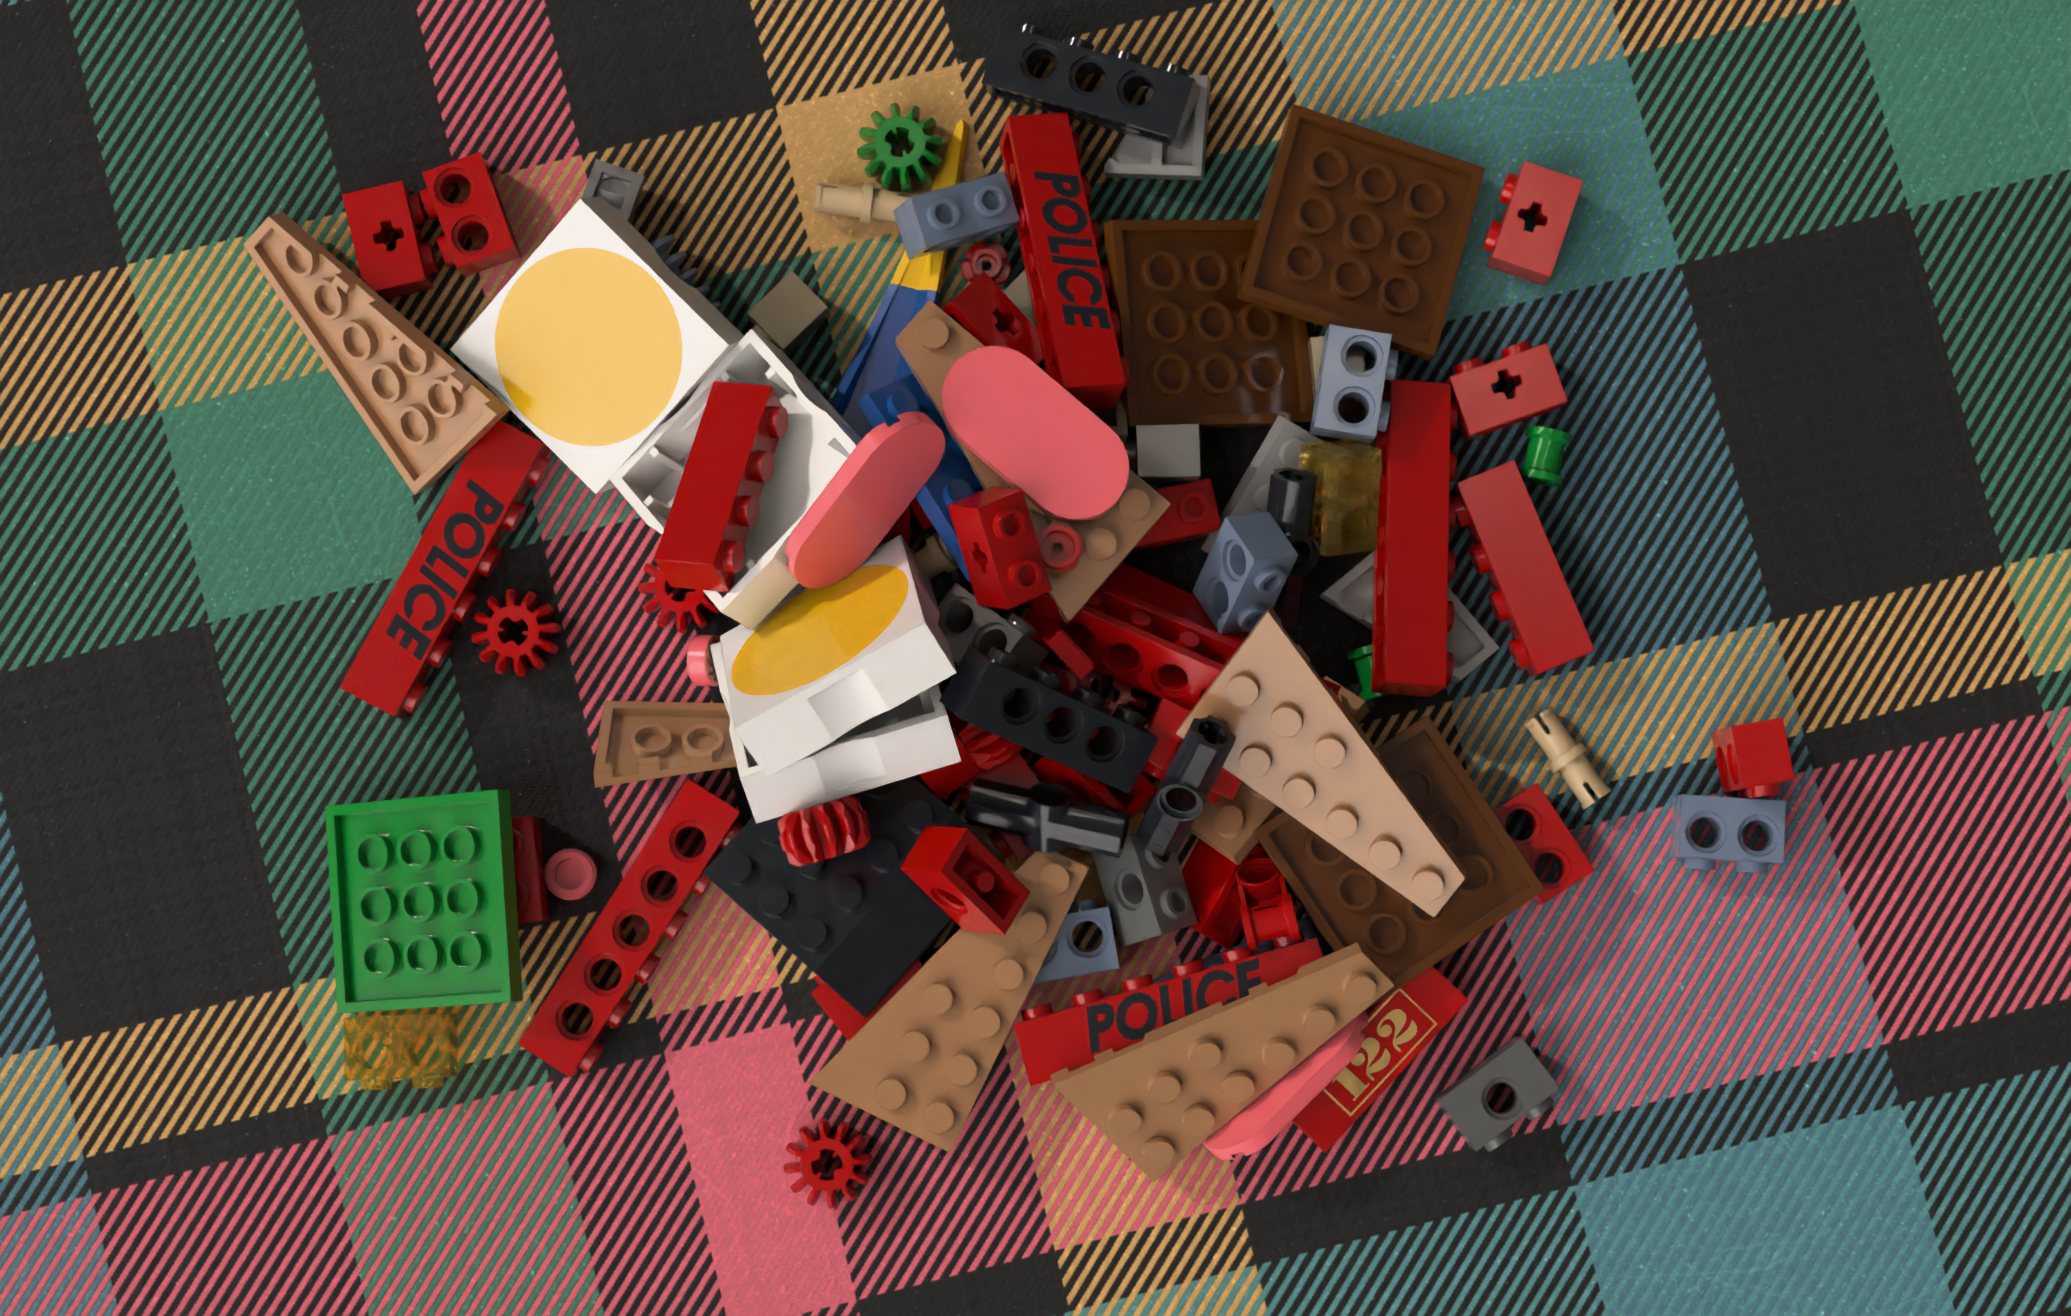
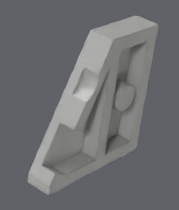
[1104,75,1211,180]

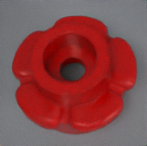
[961,242,1012,285]
[1036,521,1085,574]

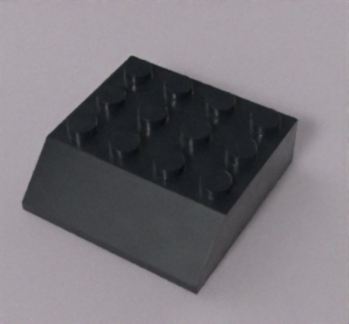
[702,776,1005,1019]

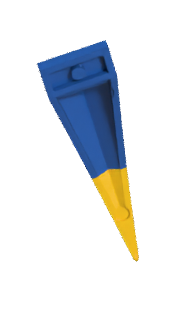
[830,119,969,439]

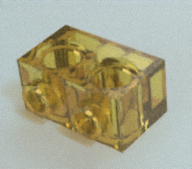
[1299,440,1382,556]
[344,1013,458,1090]

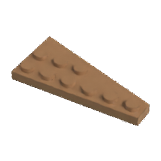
[243,212,510,495]
[895,300,1171,625]
[1176,606,1466,918]
[809,851,1089,1153]
[1050,942,1395,1182]

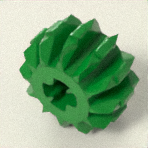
[857,103,944,192]

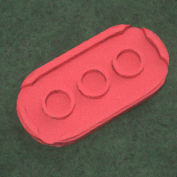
[941,346,1129,522]
[785,411,945,588]
[1203,1010,1368,1160]

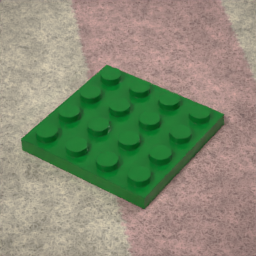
[325,789,523,1014]

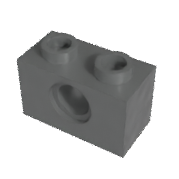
[1091,832,1198,947]
[1433,1036,1560,1152]

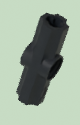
[1267,467,1319,629]
[1136,715,1236,856]
[965,777,1130,858]

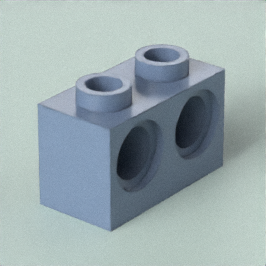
[893,171,1020,260]
[1309,324,1398,444]
[1192,512,1298,635]
[1670,794,1786,874]
[1033,898,1120,984]

